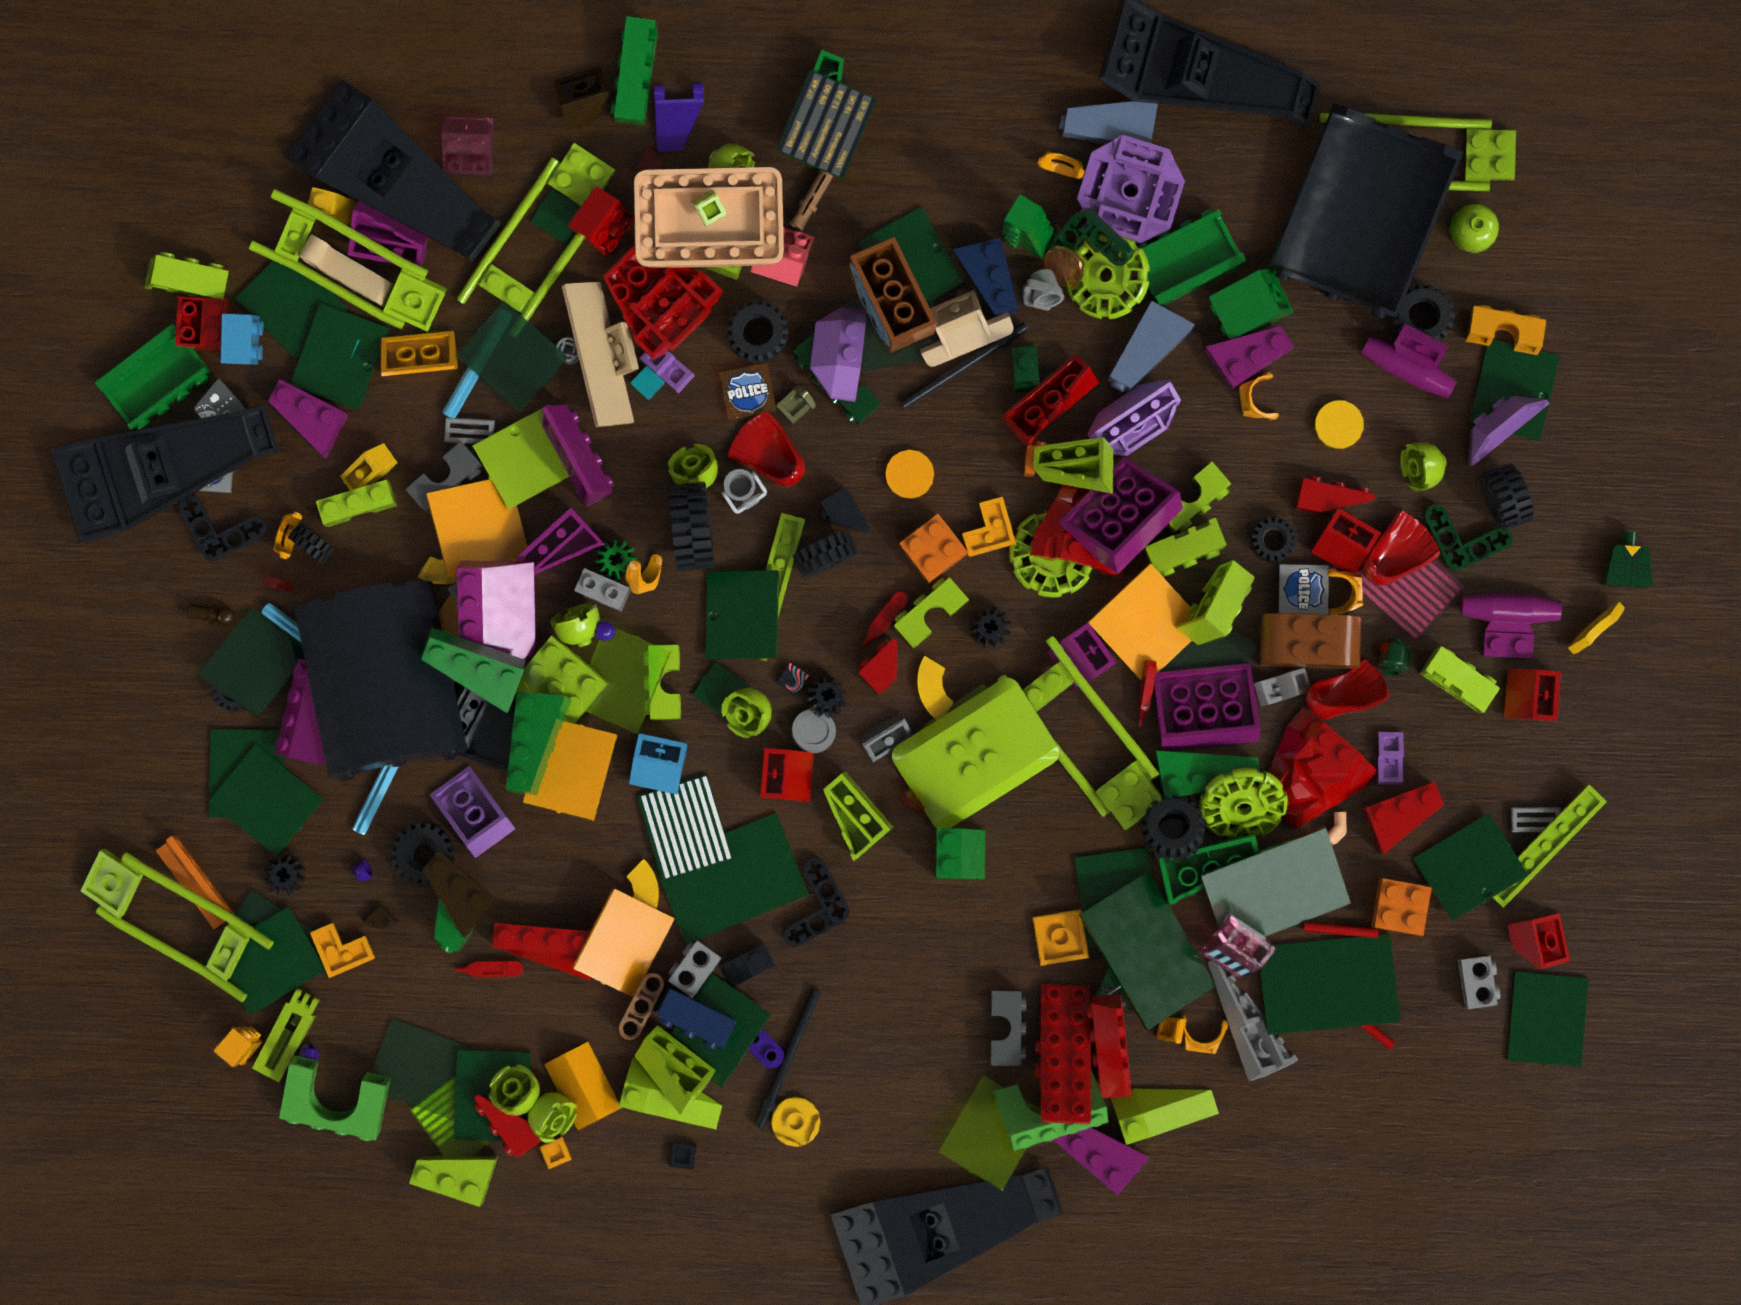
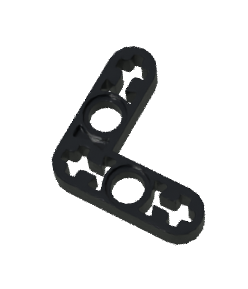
[179,495,269,561]
[784,858,850,947]

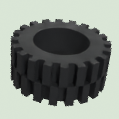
[668,482,715,572]

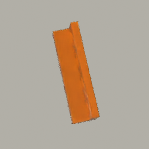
[156,836,235,929]

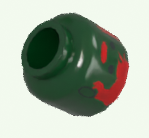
[1377,638,1411,676]

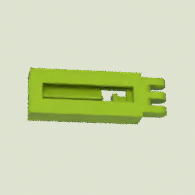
[252,988,320,1083]

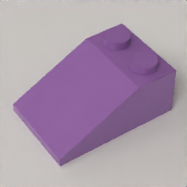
[430,766,515,858]

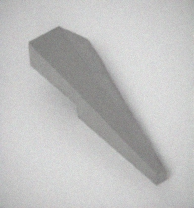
[1208,958,1298,1081]

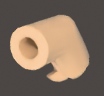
[1327,812,1347,845]

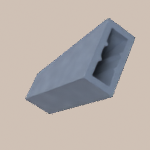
[1059,101,1158,144]
[1108,301,1195,393]

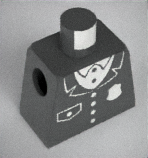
[194,379,246,418]

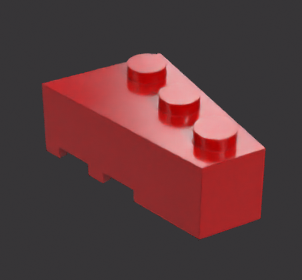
[1362,782,1444,854]

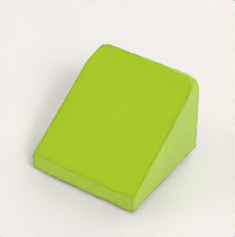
[692,190,727,226]

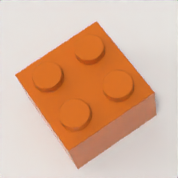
[899,514,968,584]
[1371,878,1432,936]

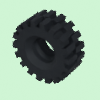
[793,530,858,578]
[391,823,455,885]

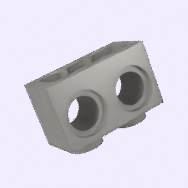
[574,568,631,612]
[668,941,722,998]
[1458,956,1500,1009]

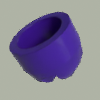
[596,620,615,641]
[352,860,373,881]
[299,1044,319,1060]

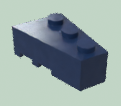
[953,238,1018,318]
[654,985,737,1050]

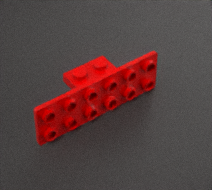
[1034,984,1091,1124]

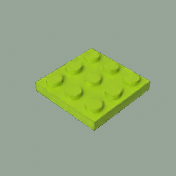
[514,635,609,724]

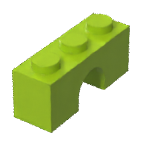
[1167,462,1231,533]
[316,480,397,527]
[894,577,969,649]
[644,645,681,720]

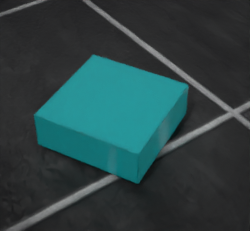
[630,366,665,401]

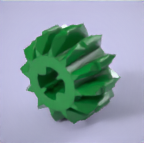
[596,539,638,581]

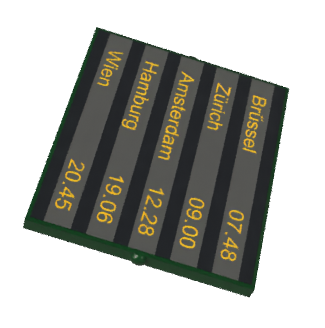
[776,70,877,180]

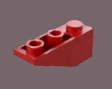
[1295,476,1375,515]
[473,1093,541,1159]

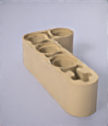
[298,234,394,307]

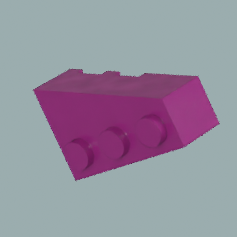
[1204,326,1294,391]
[268,379,348,459]

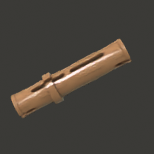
[789,170,833,231]

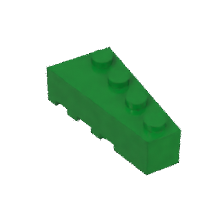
[1001,195,1057,261]

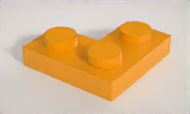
[962,497,1016,557]
[310,923,376,978]

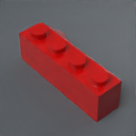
[1001,354,1099,446]
[492,923,591,981]
[1087,994,1132,1098]

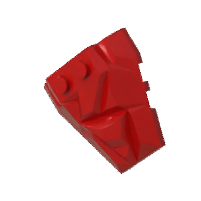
[603,244,723,360]
[1029,484,1126,579]
[1267,707,1378,830]

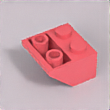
[751,227,814,287]

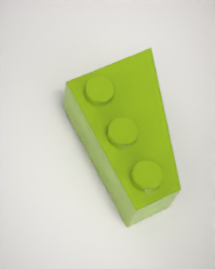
[144,252,229,299]

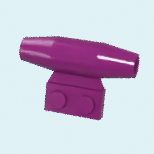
[1361,324,1457,398]
[1460,593,1562,659]

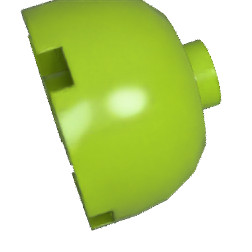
[708,143,755,168]
[1449,204,1499,253]
[1400,442,1446,491]
[668,444,718,488]
[550,603,601,647]
[722,688,772,738]
[489,1064,540,1116]
[527,1092,577,1143]

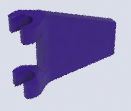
[654,84,704,152]

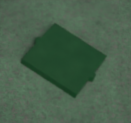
[531,189,581,245]
[693,662,751,719]

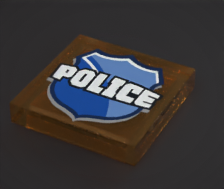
[719,363,777,421]

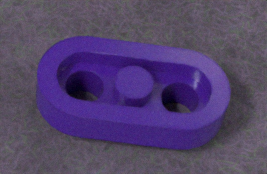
[749,1028,784,1068]

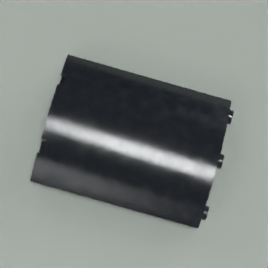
[1268,103,1463,319]
[294,581,467,781]

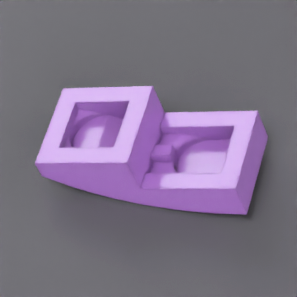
[640,351,695,394]
[1377,732,1404,785]

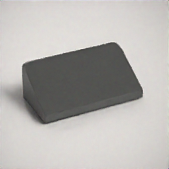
[858,712,914,763]

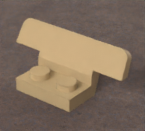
[920,290,1013,367]

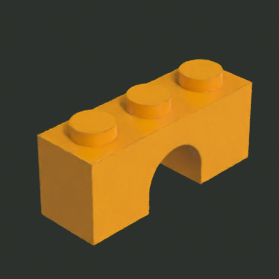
[1466,305,1546,355]
[214,1026,264,1067]

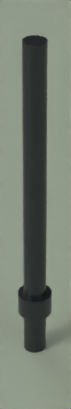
[900,322,1028,409]
[754,989,821,1129]

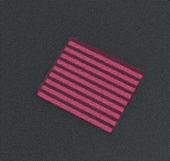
[1358,559,1464,641]

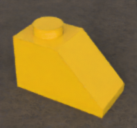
[308,187,358,226]
[340,443,397,491]

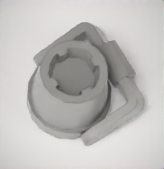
[1022,269,1064,311]
[721,469,767,514]

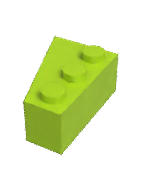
[1033,437,1113,494]
[1144,517,1227,577]
[1177,560,1255,645]
[1419,646,1500,714]
[823,771,894,862]
[635,1025,716,1115]
[409,1156,498,1207]

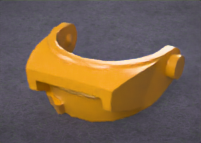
[1038,151,1085,179]
[1239,372,1279,420]
[273,512,302,559]
[625,554,662,594]
[1327,569,1363,615]
[1180,1014,1228,1054]

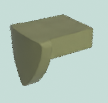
[776,385,816,424]

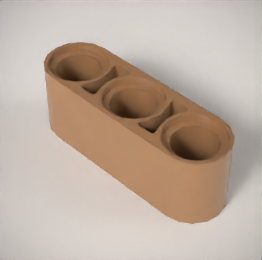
[619,973,665,1040]

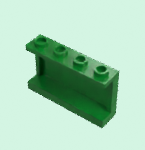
[1137,209,1246,306]
[95,324,212,431]

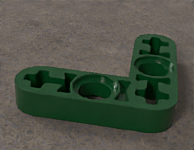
[1046,207,1133,266]
[1423,505,1513,572]

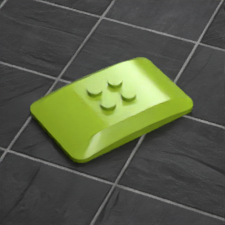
[892,678,1059,829]

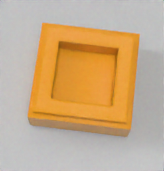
[1156,1016,1185,1044]
[539,1136,572,1169]

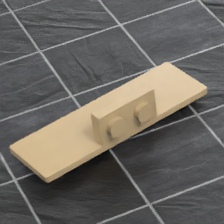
[562,282,639,427]

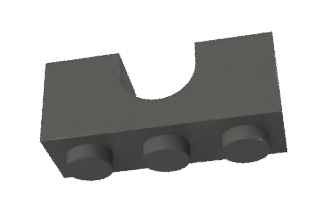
[405,441,482,514]
[990,990,1026,1066]

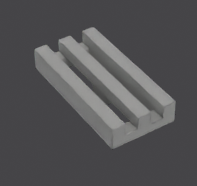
[444,418,495,444]
[1510,807,1561,832]

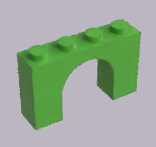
[279,1055,391,1141]
[994,1071,1108,1151]

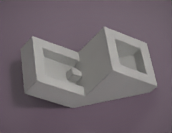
[1254,668,1311,707]

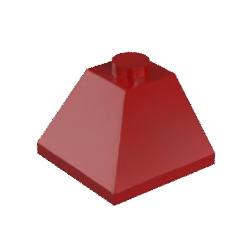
[1508,913,1570,970]

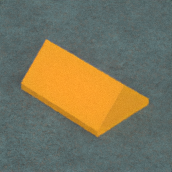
[381,331,458,376]
[544,1042,622,1130]

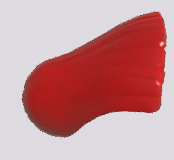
[728,411,805,487]
[1363,510,1440,586]
[1306,659,1389,720]

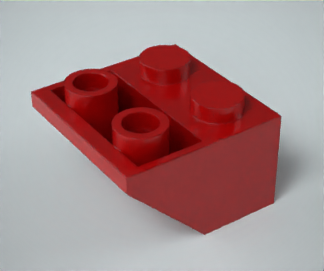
[568,186,635,257]
[175,297,231,352]
[1311,508,1381,573]
[858,638,897,696]
[1503,669,1561,722]
[761,748,814,802]

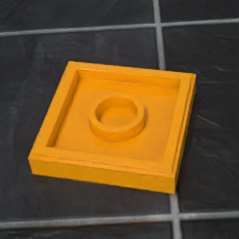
[1032,909,1089,966]

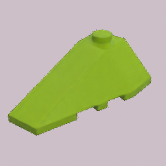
[619,1057,722,1130]
[1110,1088,1219,1145]

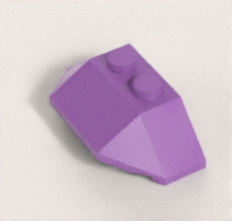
[810,307,866,402]
[1087,380,1181,456]
[1467,396,1550,467]

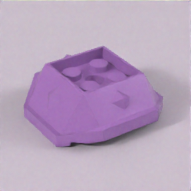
[1077,135,1185,243]

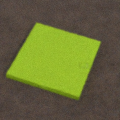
[472,404,569,510]

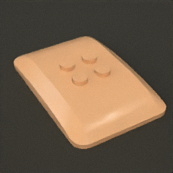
[634,167,784,267]

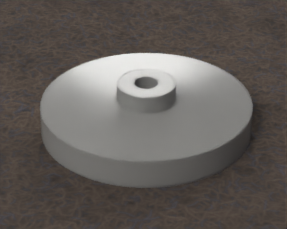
[791,709,836,753]

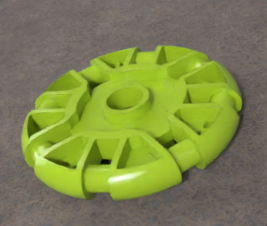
[1065,232,1150,319]
[1009,510,1094,598]
[1199,767,1288,838]

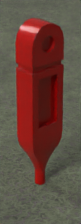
[862,592,908,647]
[1137,660,1157,727]
[455,961,524,977]

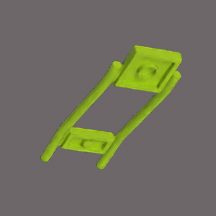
[1320,113,1516,191]
[456,143,616,339]
[249,189,447,332]
[997,636,1162,830]
[81,849,274,1002]

